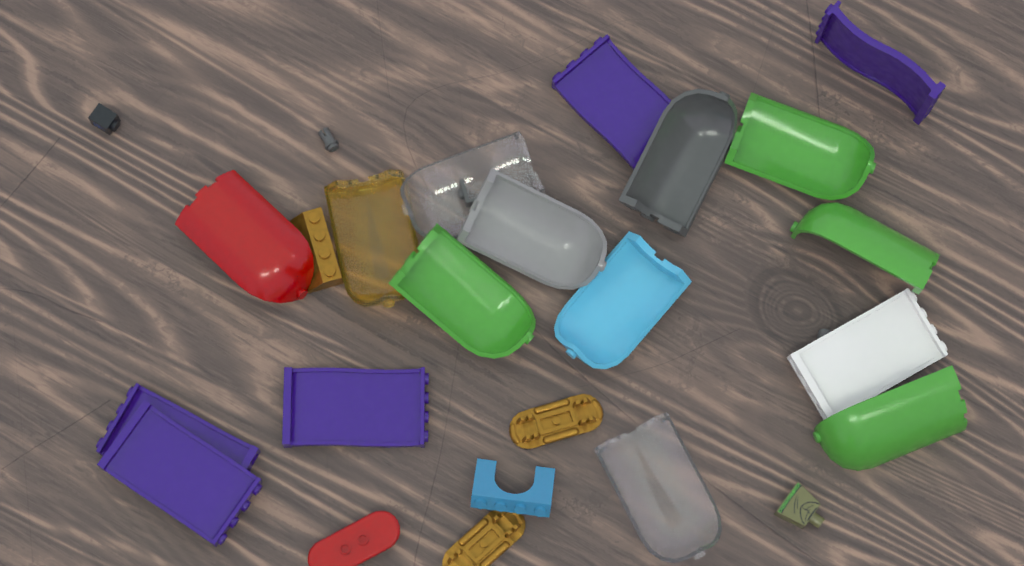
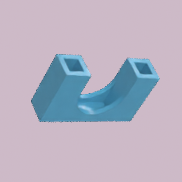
[471,458,555,518]

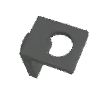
[458,178,477,208]

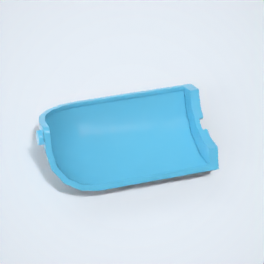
[554,231,692,369]

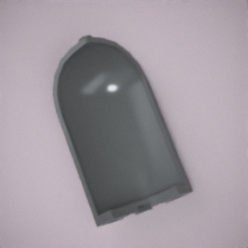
[619,89,737,237]

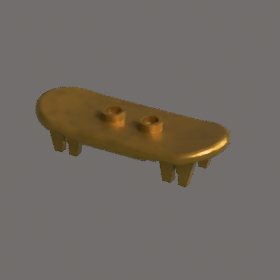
[509,394,603,449]
[442,510,525,566]

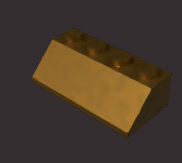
[290,207,343,294]

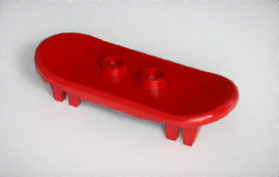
[308,511,400,566]

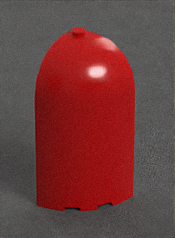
[175,170,314,303]

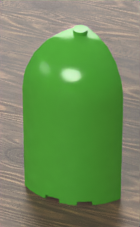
[724,92,876,201]
[790,202,940,295]
[388,223,536,359]
[813,365,968,471]

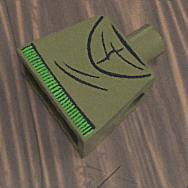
[774,482,825,529]

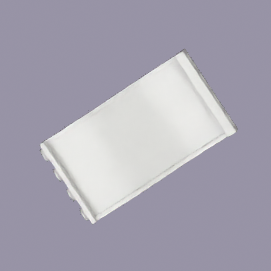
[787,288,948,420]

